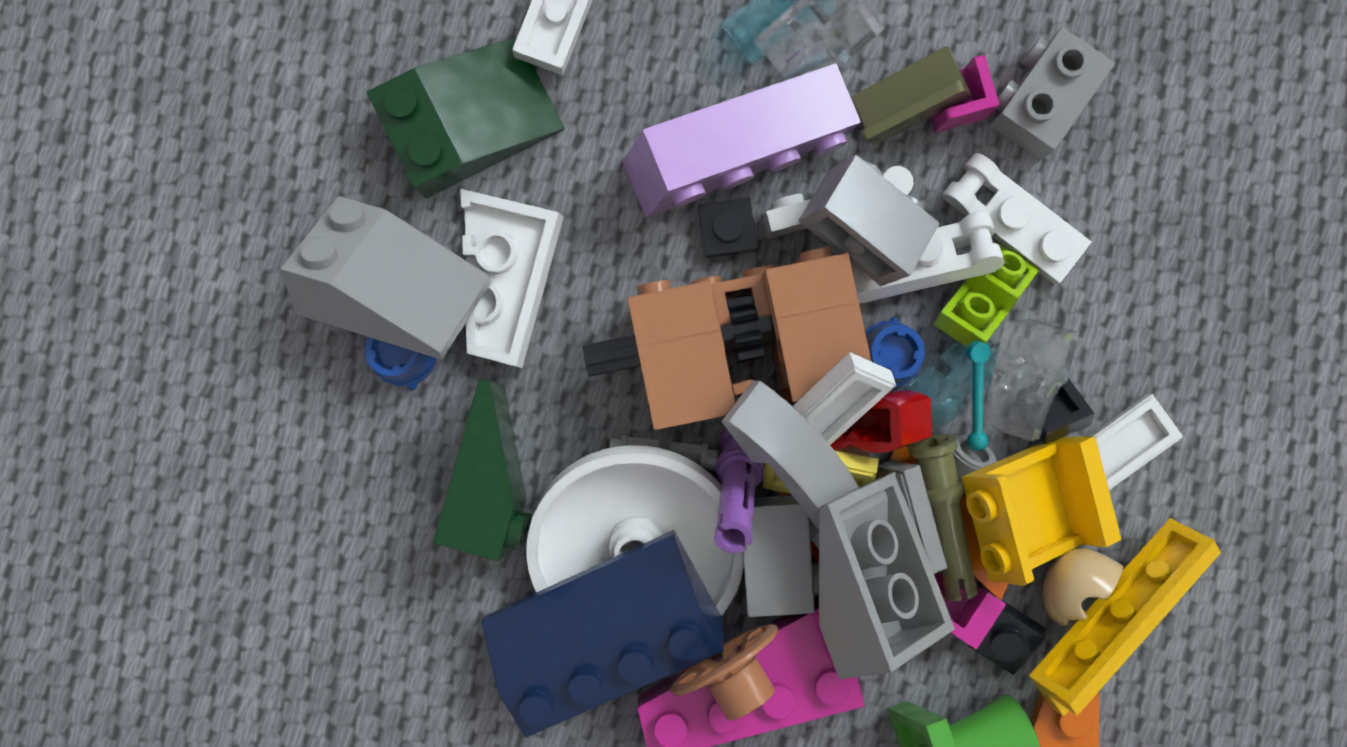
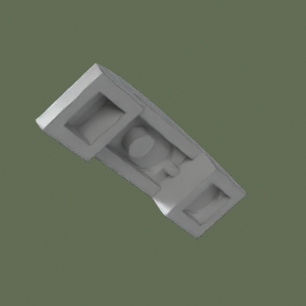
[721,381,859,549]

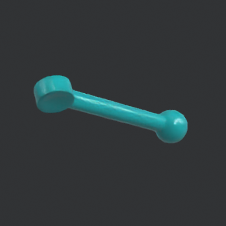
[966,341,991,451]

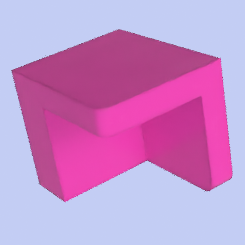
[930,55,1000,133]
[934,571,1006,650]

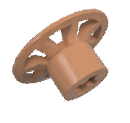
[670,624,779,721]

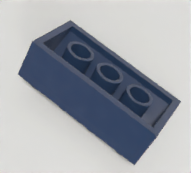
[481,530,724,738]

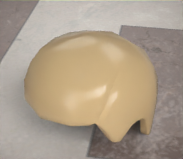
[1041,548,1123,626]

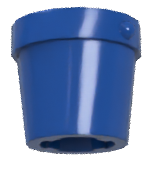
[865,317,925,388]
[364,337,437,390]

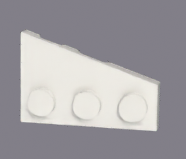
[460,189,564,368]

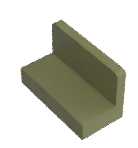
[851,46,972,145]

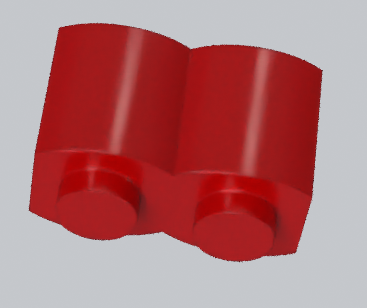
[830,390,932,453]

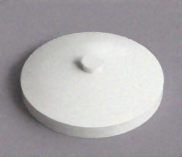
[526,445,744,616]

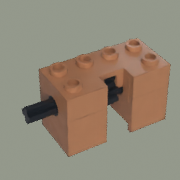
[582,247,871,430]

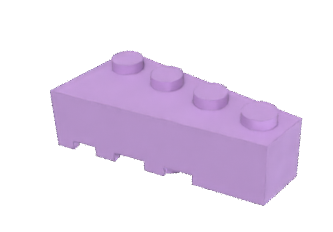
[622,64,861,218]

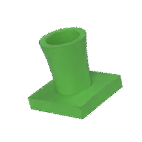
[887,694,1040,747]

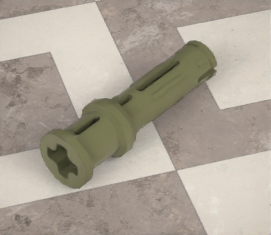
[907,434,978,601]

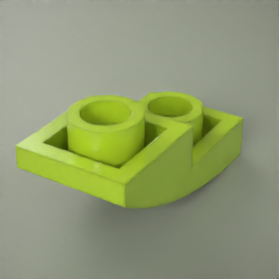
[933,241,1039,347]

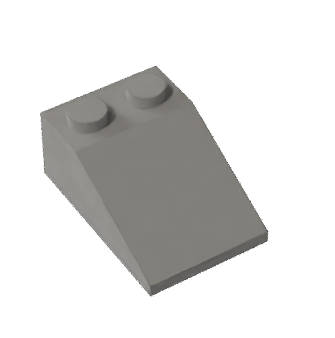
[280,196,491,360]
[819,472,955,679]

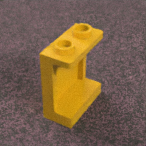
[961,436,1122,586]

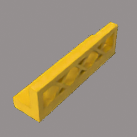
[1029,518,1221,717]

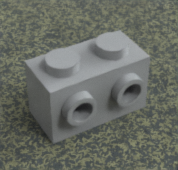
[989,27,1115,160]
[798,155,940,286]
[743,495,819,617]

